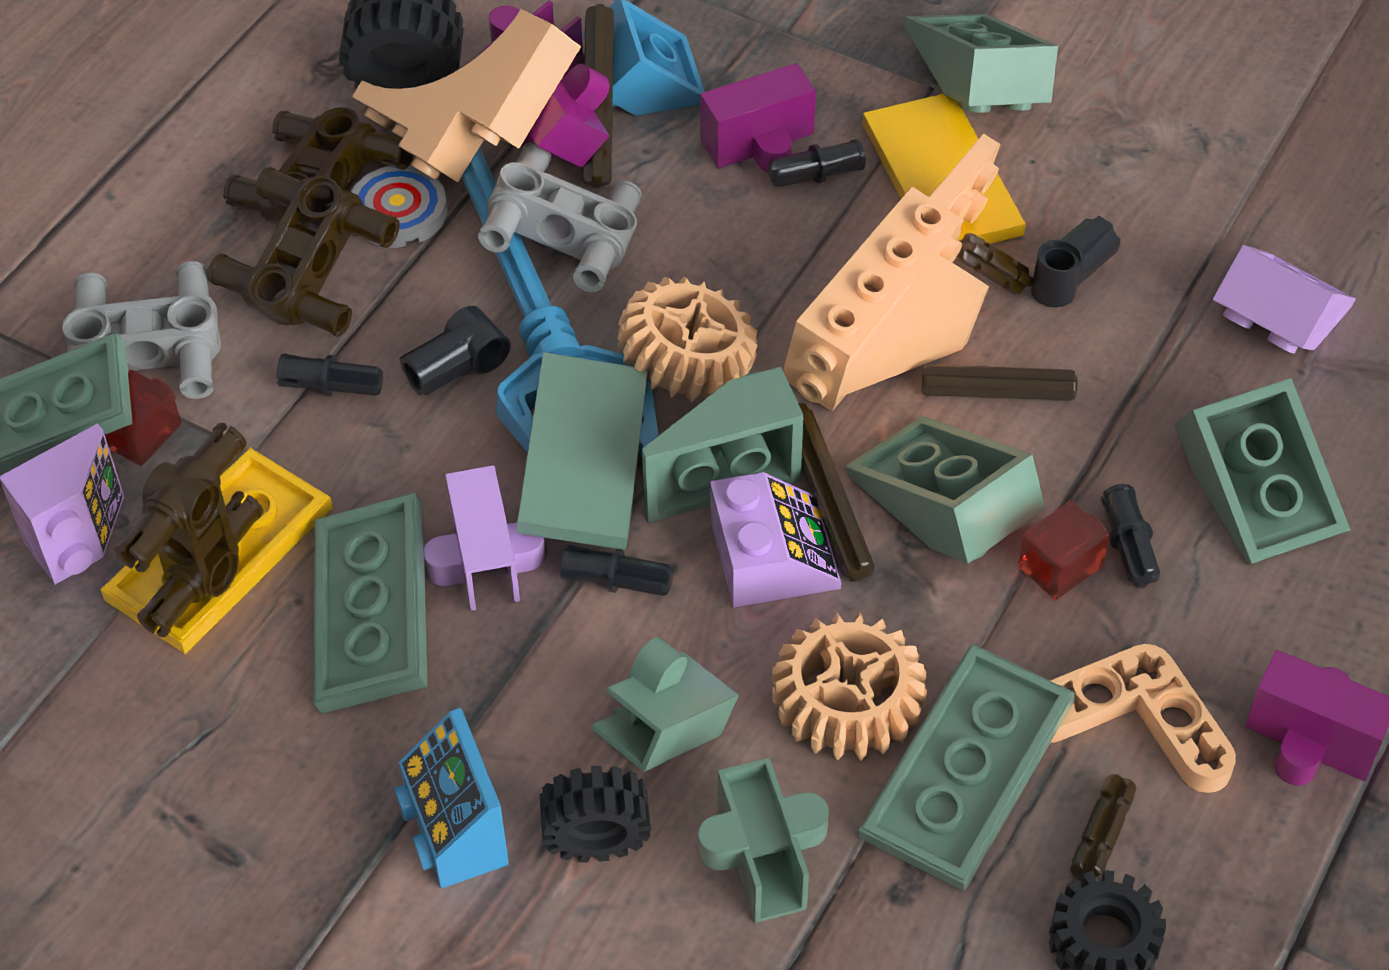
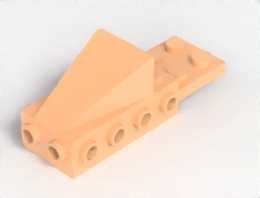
[783,134,1000,412]

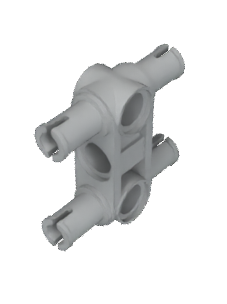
[478,142,642,292]
[62,261,222,399]

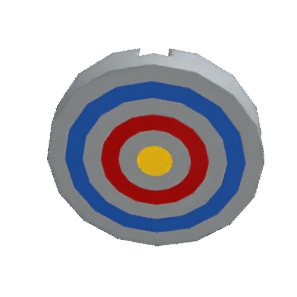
[351,166,448,248]

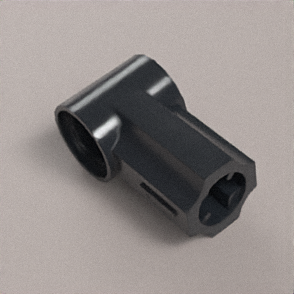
[1031,215,1121,308]
[399,306,511,396]

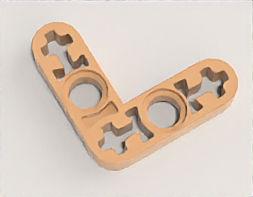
[1050,644,1236,793]

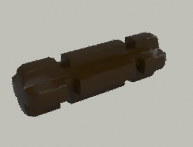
[957,233,1033,294]
[1070,774,1137,882]

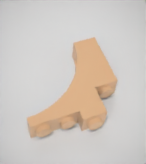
[352,9,581,182]

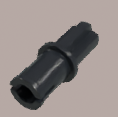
[767,139,866,187]
[276,353,383,396]
[1101,484,1160,588]
[560,544,673,596]

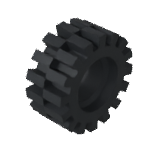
[539,766,651,862]
[1049,870,1166,970]

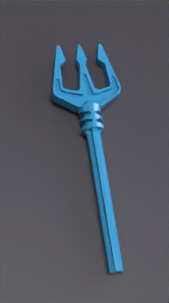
[462,147,659,458]

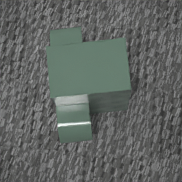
[591,637,739,772]
[698,757,829,923]

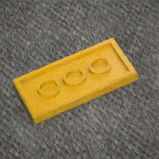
[862,94,1026,244]
[100,447,333,654]

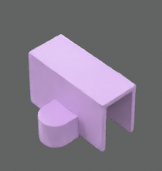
[424,465,546,611]

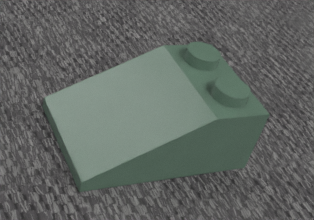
[904,14,1058,113]
[642,367,803,523]
[1174,378,1351,565]
[845,416,1045,564]

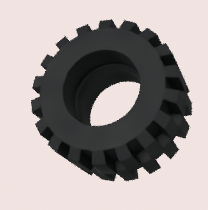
[339,0,464,89]

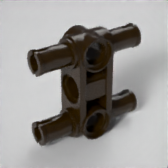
[223,107,413,237]
[207,167,400,337]
[115,423,264,637]

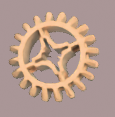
[617,277,758,403]
[772,612,927,761]

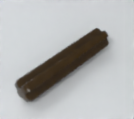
[922,364,1078,401]

